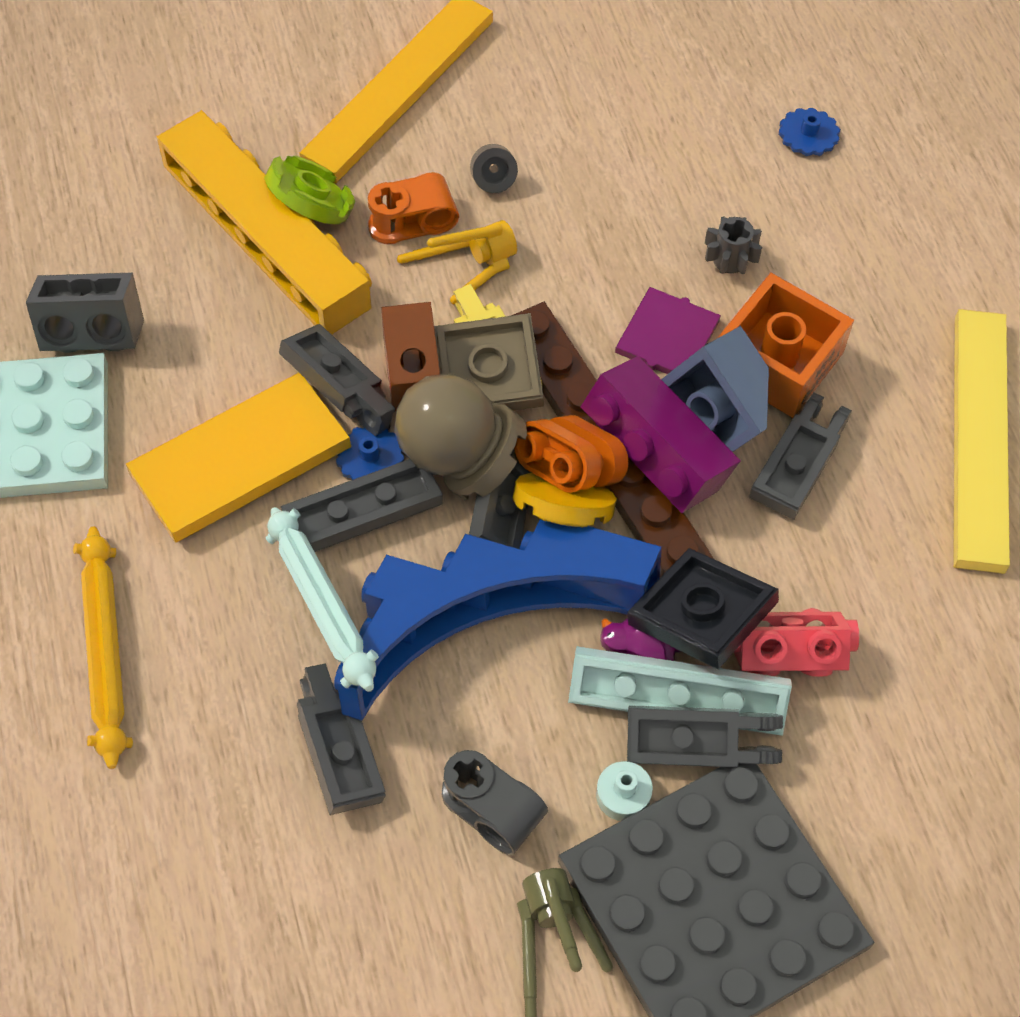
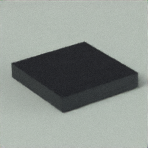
[627,548,779,670]

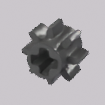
[704,216,762,274]

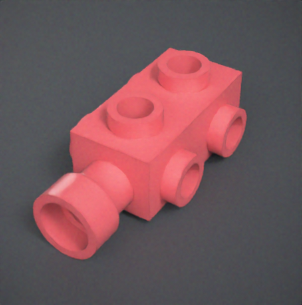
[734,608,859,677]

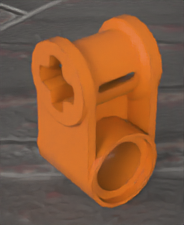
[368,172,459,244]

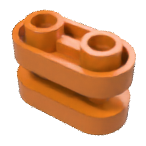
[514,415,628,493]

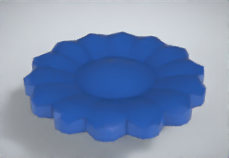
[778,108,840,156]
[336,427,404,480]

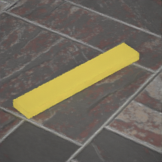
[954,309,1010,574]

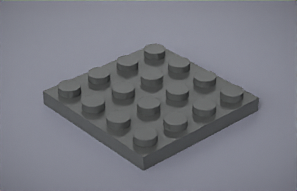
[558,763,875,1017]

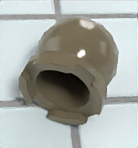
[394,373,527,500]

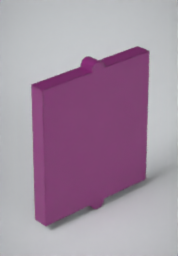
[615,287,721,374]

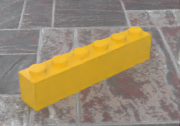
[156,110,372,335]

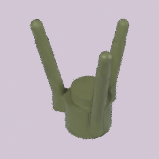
[517,868,613,1017]

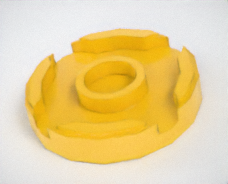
[512,473,617,527]

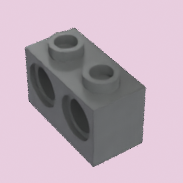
[26,272,144,353]

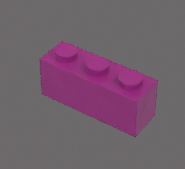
[581,356,741,513]

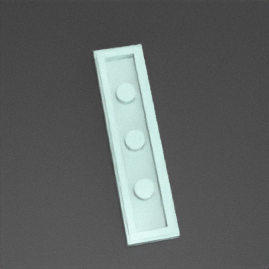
[568,646,792,736]

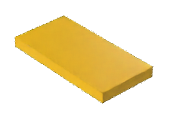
[126,372,351,543]

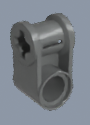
[442,750,548,856]

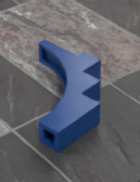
[334,519,662,721]

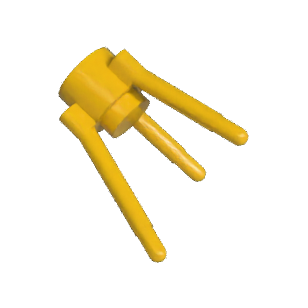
[397,220,517,304]

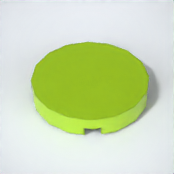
[264,156,355,224]

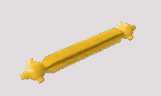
[73,526,133,769]

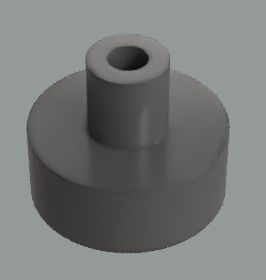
[470,144,518,193]

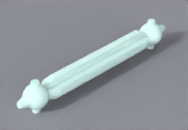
[265,507,379,692]

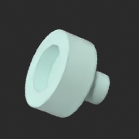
[596,761,653,821]

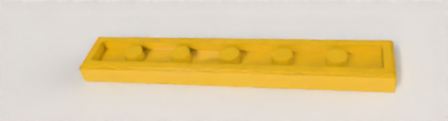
[299,0,493,183]

